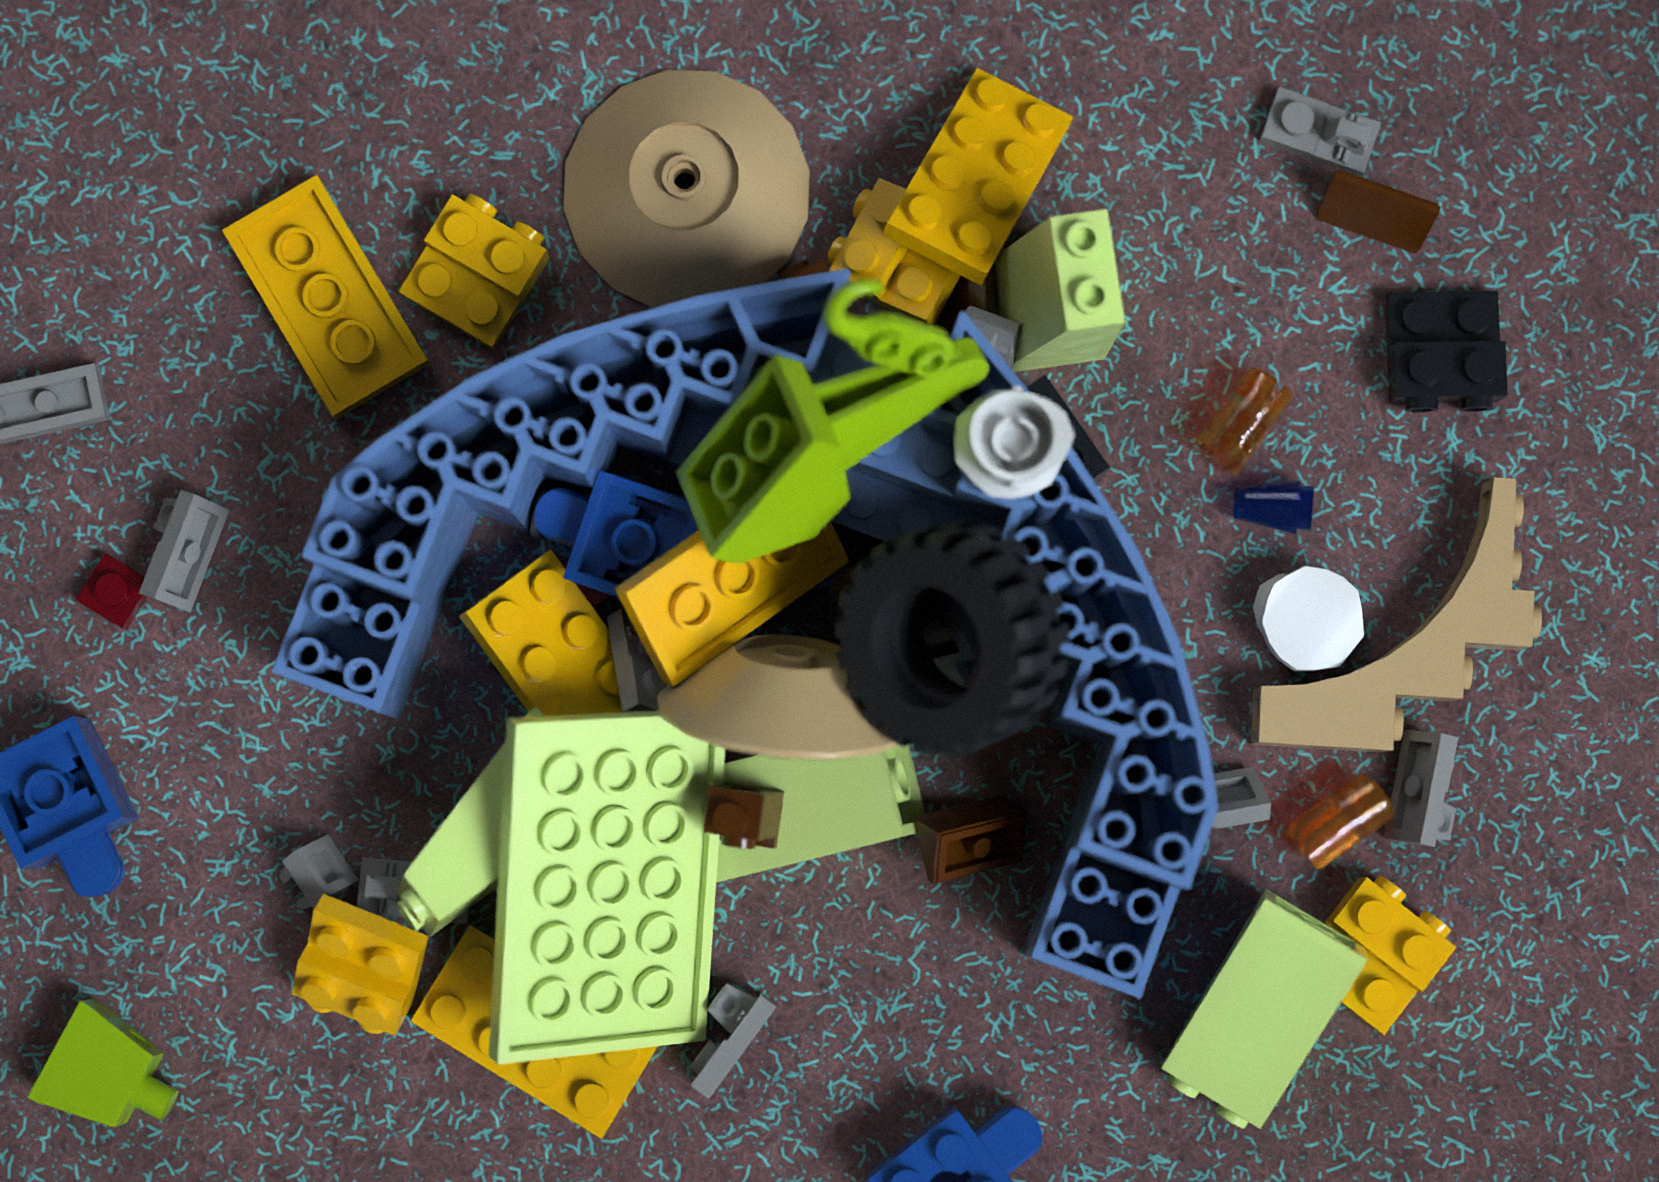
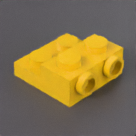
[827,178,961,326]
[398,193,550,350]
[1324,875,1457,1035]
[292,894,429,1036]

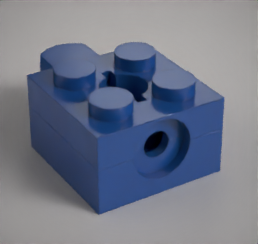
[534,470,699,597]
[0,716,139,897]
[866,1105,1043,1182]

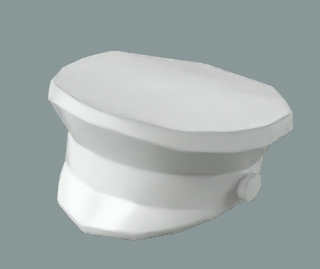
[954,386,1074,499]
[1253,566,1364,671]

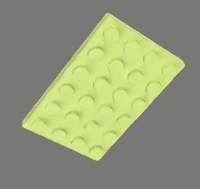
[489,711,725,1064]

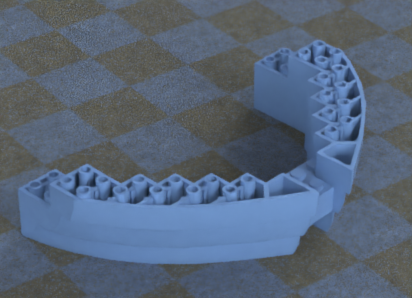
[272,269,1218,999]

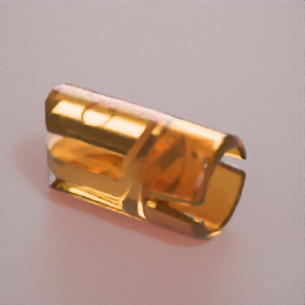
[1193,367,1293,477]
[1284,773,1395,869]

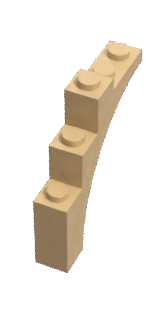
[1251,477,1542,752]

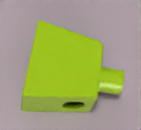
[27,998,179,1127]

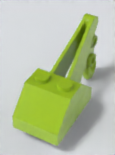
[676,279,989,564]

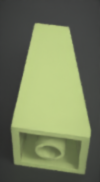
[995,209,1125,372]
[395,706,543,937]
[716,745,926,882]
[1161,889,1368,1129]

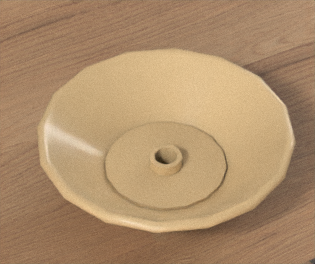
[563,70,810,309]
[656,634,900,760]

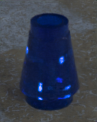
[1233,480,1314,535]

